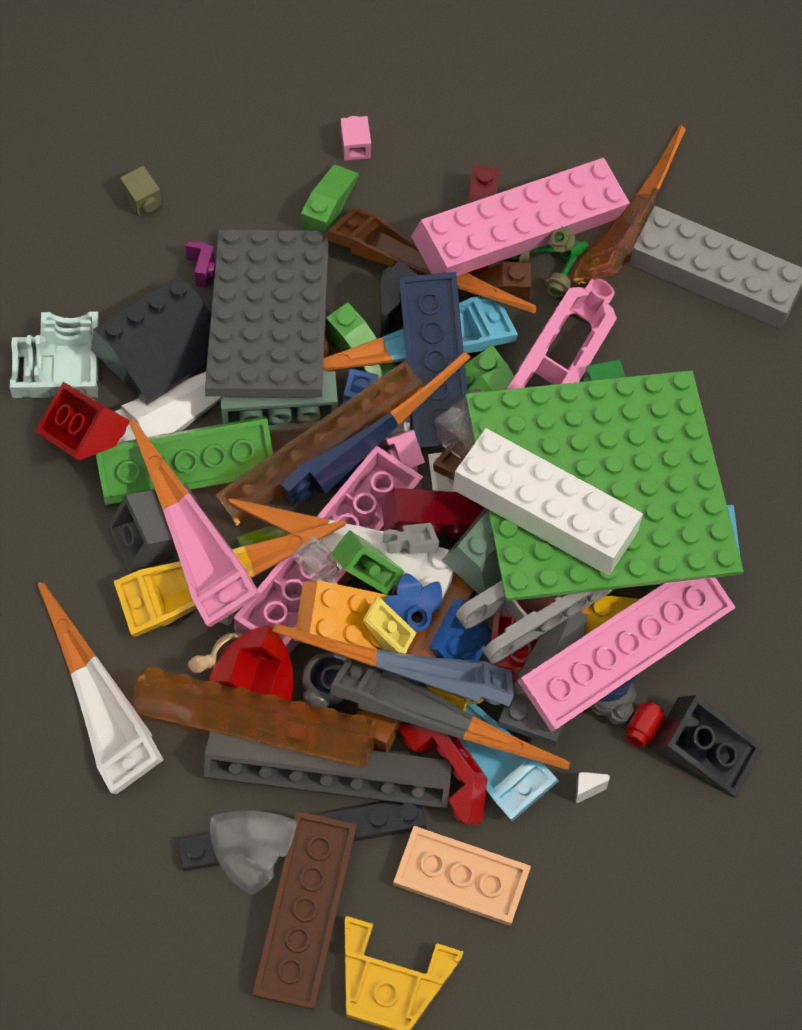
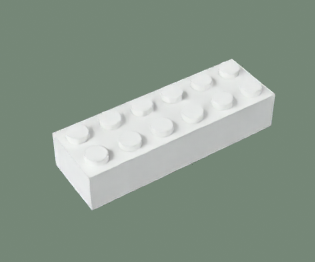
[453,428,643,576]

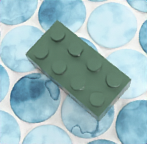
[221,370,338,433]

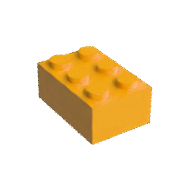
[294,580,390,650]

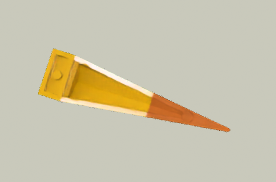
[114,520,347,637]

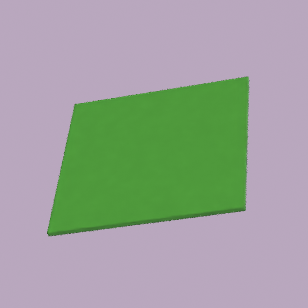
[465,370,744,601]

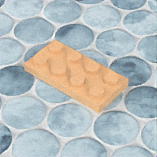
[393,826,531,926]

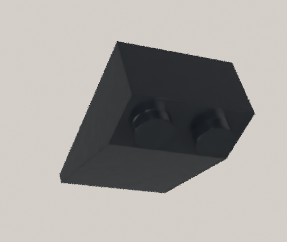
[650,695,763,797]

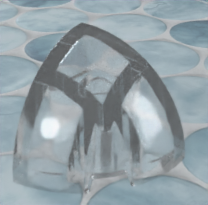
[210,811,297,895]

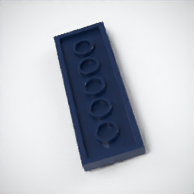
[399,272,471,448]

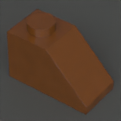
[473,262,531,302]

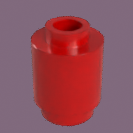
[624,702,666,749]

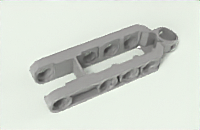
[456,581,612,663]

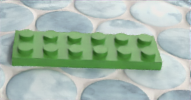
[96,416,276,505]

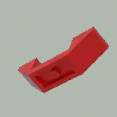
[399,724,488,825]

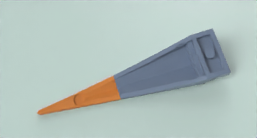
[272,624,514,706]

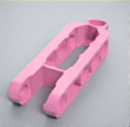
[506,278,617,390]

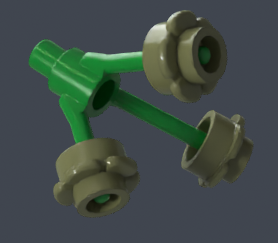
[511,226,589,298]

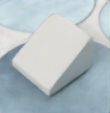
[575,772,609,803]

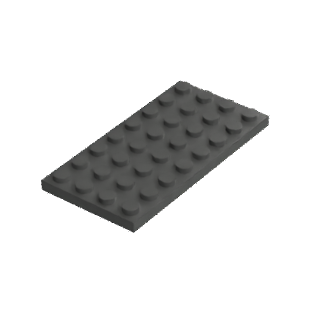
[205,230,329,397]

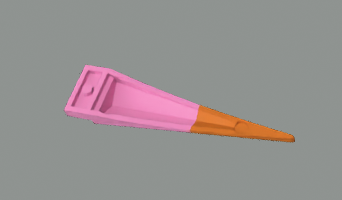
[130,419,260,627]

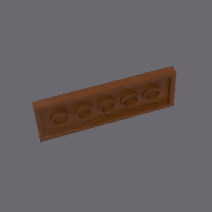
[252,810,357,1010]

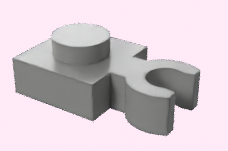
[383,523,439,554]

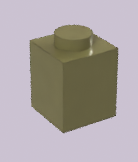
[120,166,162,216]

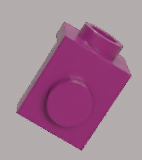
[185,241,216,288]

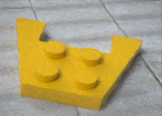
[345,916,463,1030]

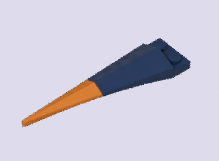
[281,352,471,507]

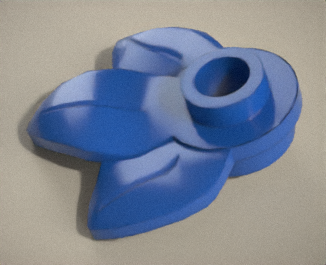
[384,573,442,632]

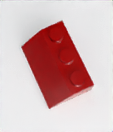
[35,381,130,460]

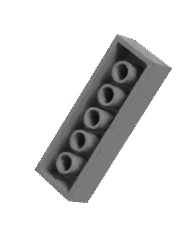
[629,206,802,330]

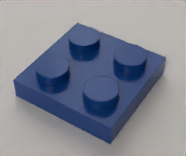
[429,598,492,661]

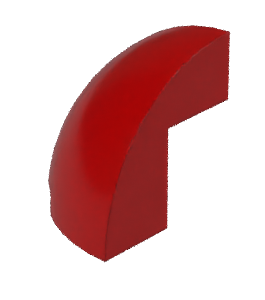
[208,625,293,707]

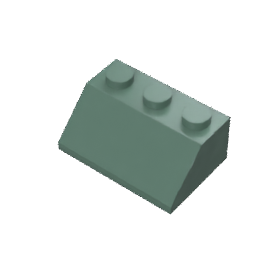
[442,508,502,594]

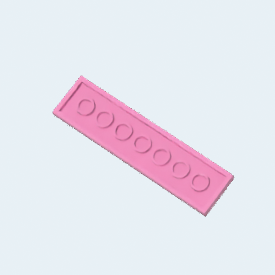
[517,578,736,732]

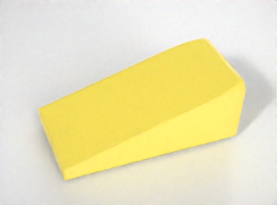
[363,596,416,654]

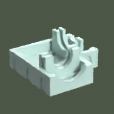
[10,312,100,398]

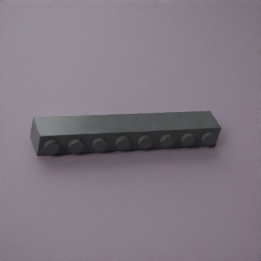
[204,730,452,808]

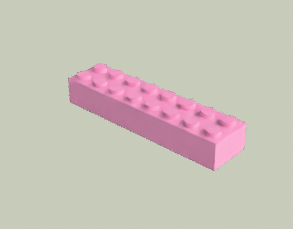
[411,158,630,276]
[233,446,423,655]

